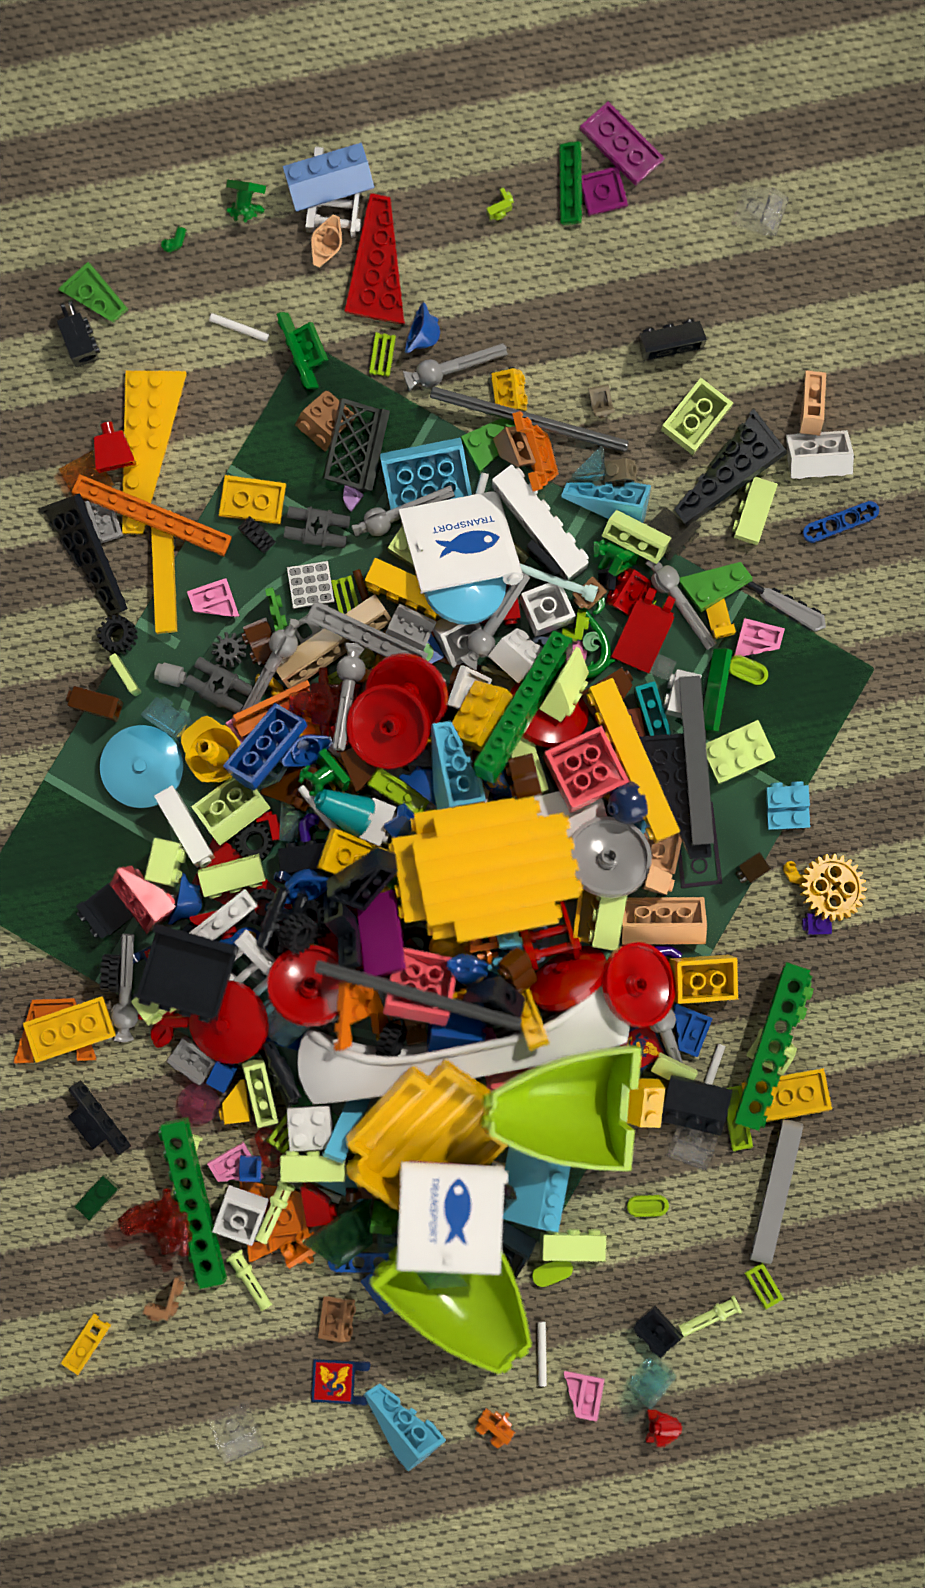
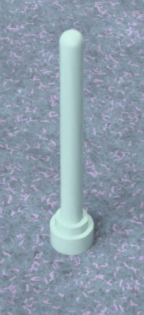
[520,564,598,603]

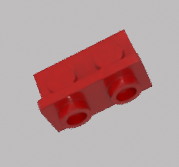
[605,568,652,617]

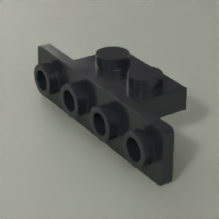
[68,1080,131,1155]

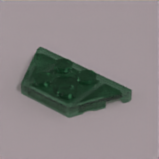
[302,1199,373,1267]

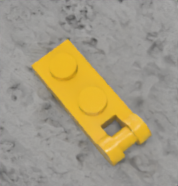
[61,1313,111,1375]

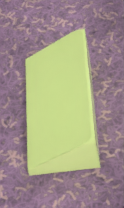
[651,1053,698,1080]

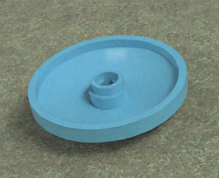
[424,577,506,625]
[100,725,184,808]

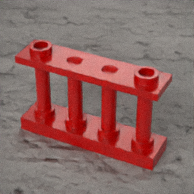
[519,900,582,970]

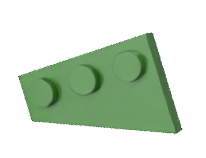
[58,262,129,323]
[679,562,752,612]

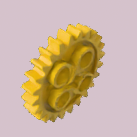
[799,854,867,922]

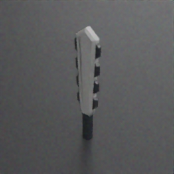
[745,581,826,632]

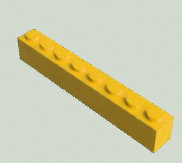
[587,678,680,844]

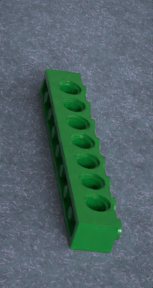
[474,630,573,784]
[733,962,812,1131]
[158,1117,228,1289]

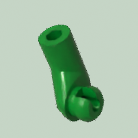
[161,227,187,253]

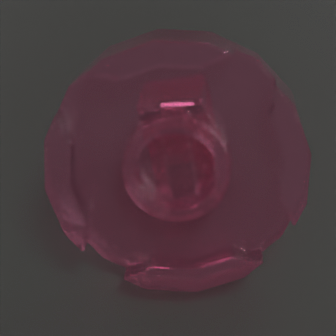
[178,1083,220,1124]

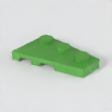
[461,418,515,474]
[265,587,288,631]

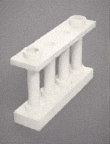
[306,147,368,237]
[229,929,276,1024]

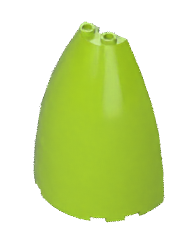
[481,1045,641,1171]
[369,1245,532,1374]

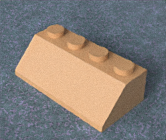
[621,897,707,944]

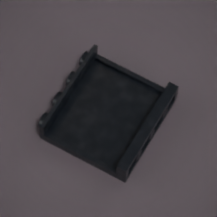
[133,923,238,1023]

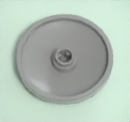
[571,817,652,898]

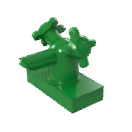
[226,179,266,223]
[593,537,640,576]
[299,748,350,797]

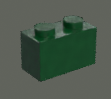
[74,1174,121,1221]

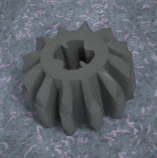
[211,632,247,667]

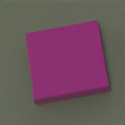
[582,167,628,216]

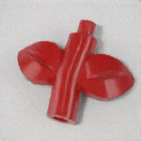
[138,1010,189,1048]

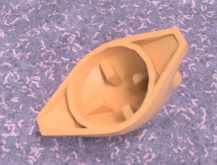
[311,214,342,267]

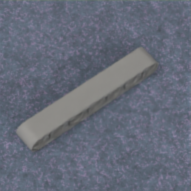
[750,1119,803,1265]

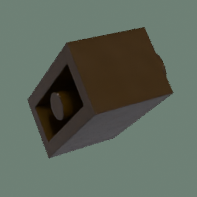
[735,852,771,885]

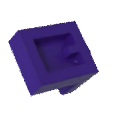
[802,913,832,935]

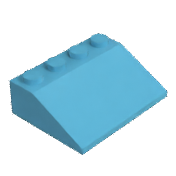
[380,438,472,509]
[502,1146,570,1232]

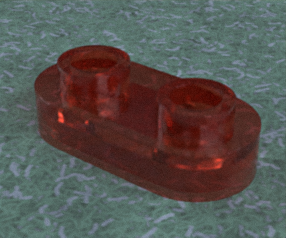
[255,1127,283,1168]

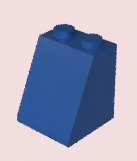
[426,1011,486,1053]

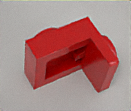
[256,811,285,841]

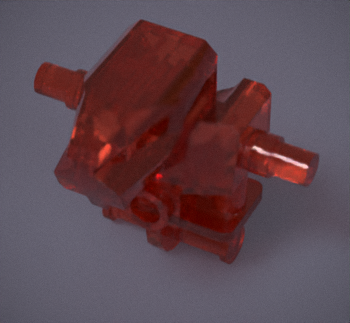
[289,667,361,736]
[118,1188,192,1256]

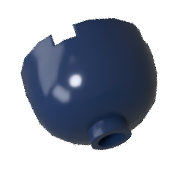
[608,781,648,824]

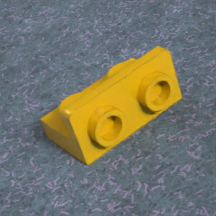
[491,368,528,411]

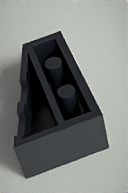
[278,839,327,874]
[327,847,397,911]

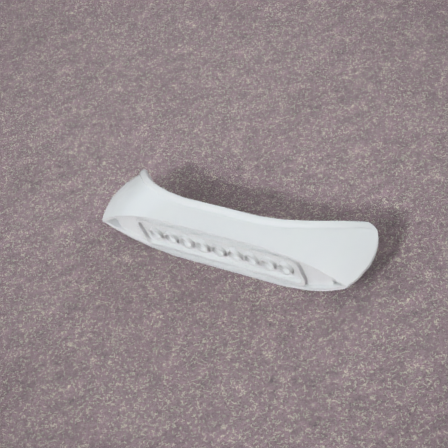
[298,985,629,1104]

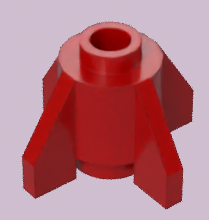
[645,1409,682,1447]

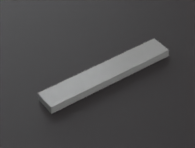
[306,600,428,660]

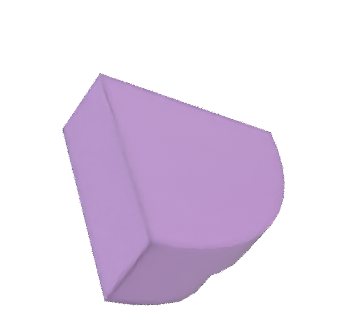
[343,486,364,512]

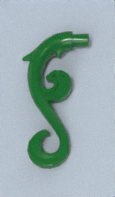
[581,597,615,679]

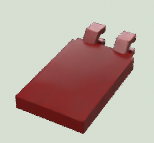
[611,587,676,674]

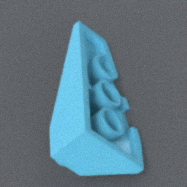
[562,482,651,523]
[431,721,486,810]
[364,1384,446,1471]

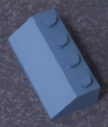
[283,143,374,212]

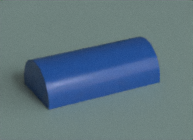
[223,703,308,790]

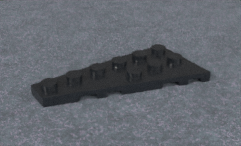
[674,408,788,527]
[38,493,128,615]
[639,733,712,859]

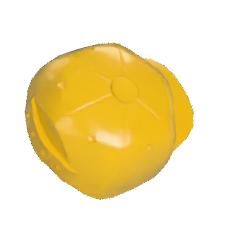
[181,716,241,783]

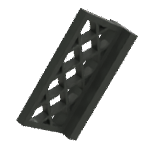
[322,398,390,492]

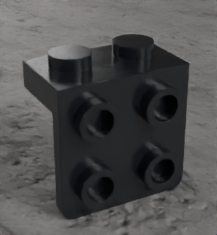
[76,883,133,940]

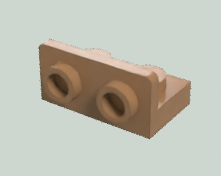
[318,1296,356,1342]

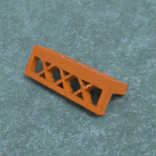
[231,680,315,739]

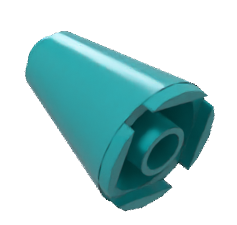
[314,789,375,837]

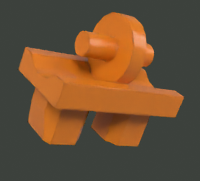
[465,935,499,965]
[280,1230,320,1269]
[475,1408,515,1448]

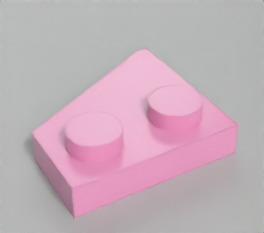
[187,578,240,617]
[207,1141,264,1182]

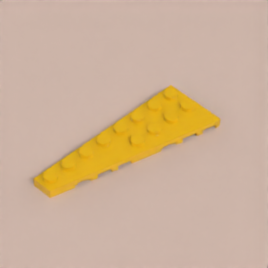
[122,370,187,534]

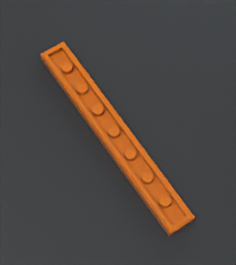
[71,474,232,557]

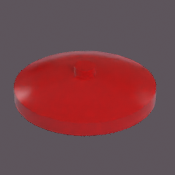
[366,653,448,730]
[510,680,589,748]
[347,684,430,769]
[602,942,675,1027]
[267,945,343,1027]
[530,946,607,1011]
[188,980,269,1064]

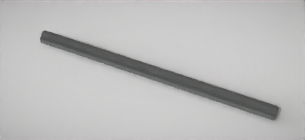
[430,387,629,452]
[315,960,522,1030]

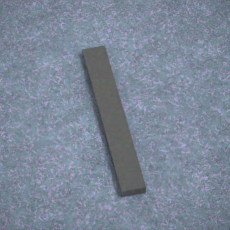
[679,675,714,845]

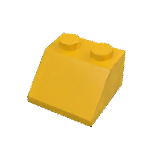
[627,1079,665,1128]

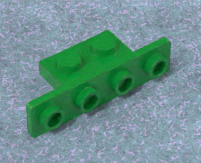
[276,312,328,389]

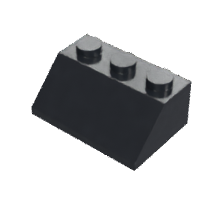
[638,319,707,361]
[661,1075,732,1136]
[501,1221,538,1280]

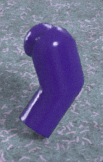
[299,813,320,842]
[654,944,683,958]

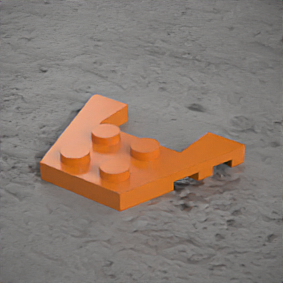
[512,411,559,492]
[334,981,389,1051]
[14,998,97,1063]
[239,1181,310,1262]

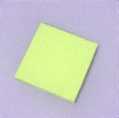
[109,653,142,697]

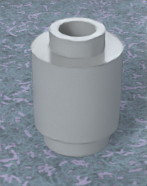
[154,662,187,687]

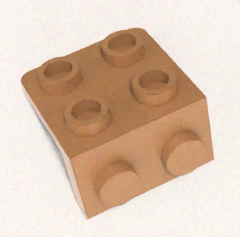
[295,391,356,452]
[143,1275,185,1322]

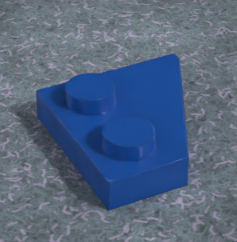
[673,1003,713,1057]

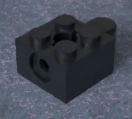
[57,299,101,368]
[462,976,526,1028]

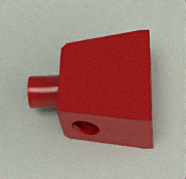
[94,422,137,473]

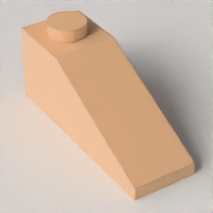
[800,370,826,436]
[641,866,675,895]

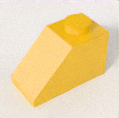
[219,1079,251,1124]

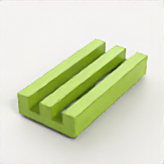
[369,333,396,377]
[331,576,358,614]
[266,1107,293,1153]
[744,1263,784,1310]

